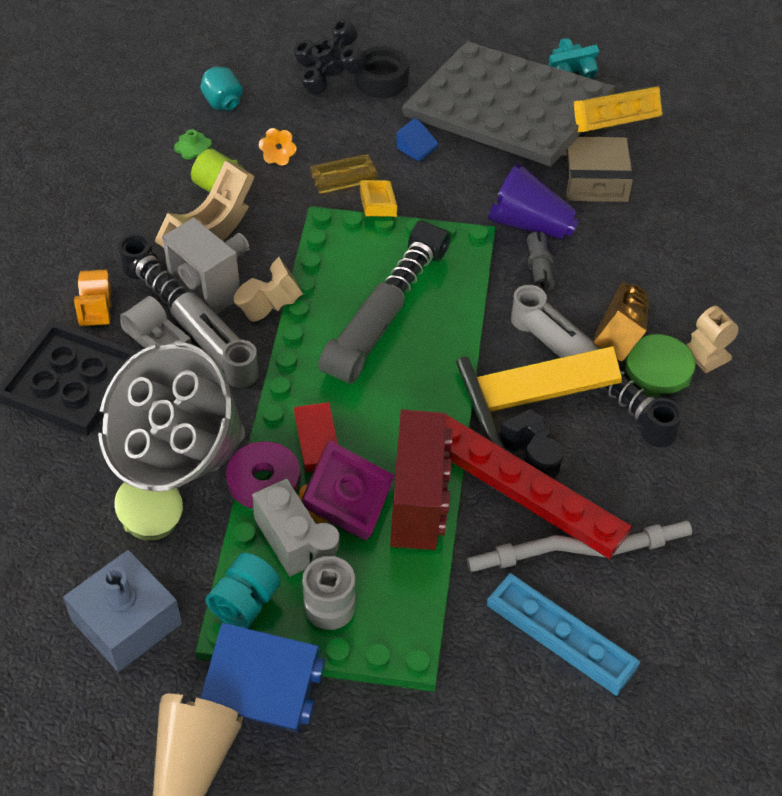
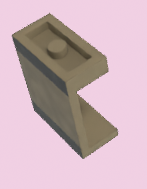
[562,129,633,202]

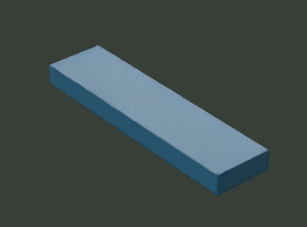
[487,573,641,696]

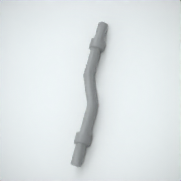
[467,520,692,573]

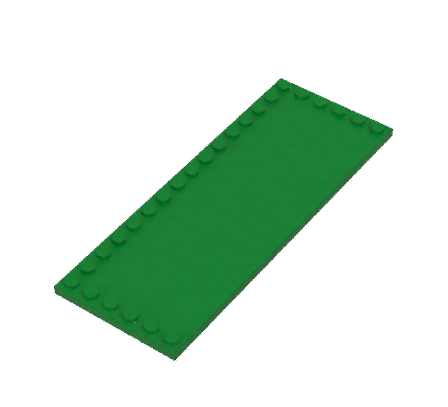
[196,206,495,692]

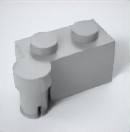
[252,479,339,577]

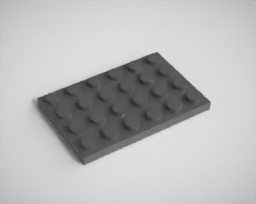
[402,41,614,167]

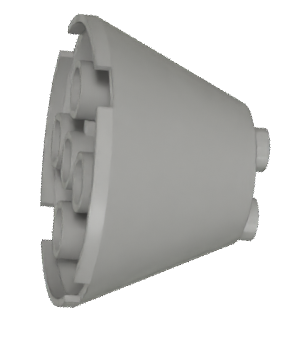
[98,341,245,491]

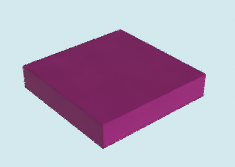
[301,441,395,541]

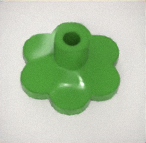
[174,129,212,160]

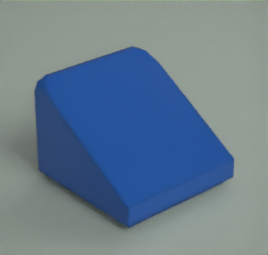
[397,118,438,161]

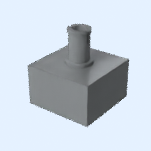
[162,218,250,314]

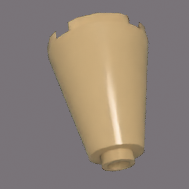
[153,694,244,796]

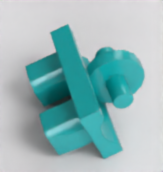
[548,38,600,79]

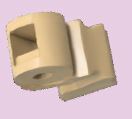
[234,257,303,322]
[686,306,739,373]

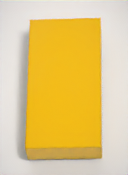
[360,180,397,217]

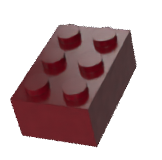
[390,409,452,550]

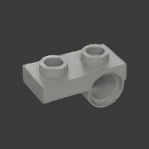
[120,296,192,348]

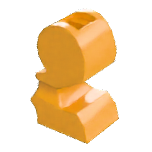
[74,269,112,326]

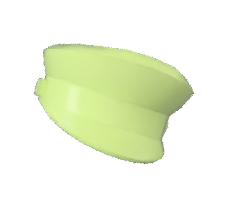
[115,482,183,541]

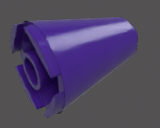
[488,163,579,240]

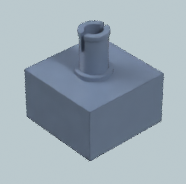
[63,550,182,672]

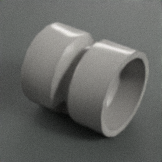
[302,556,355,630]

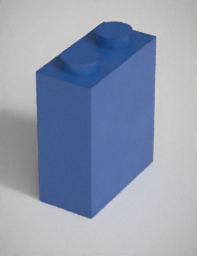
[201,623,326,733]

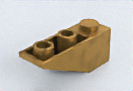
[593,281,650,362]

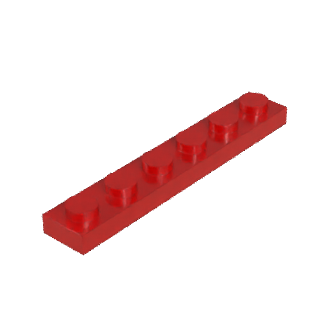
[445,414,632,559]

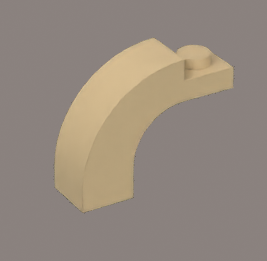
[154,161,255,248]

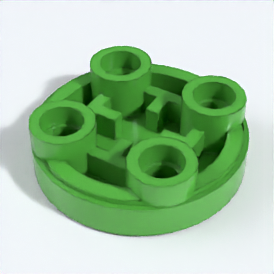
[625,334,695,398]

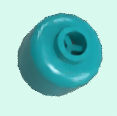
[200,66,243,111]

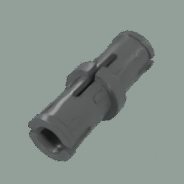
[527,232,555,292]

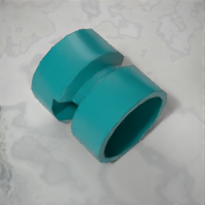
[206,553,280,629]

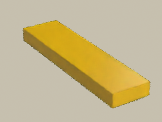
[573,86,662,132]
[477,346,622,412]

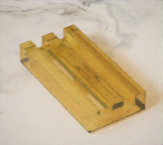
[310,154,377,194]

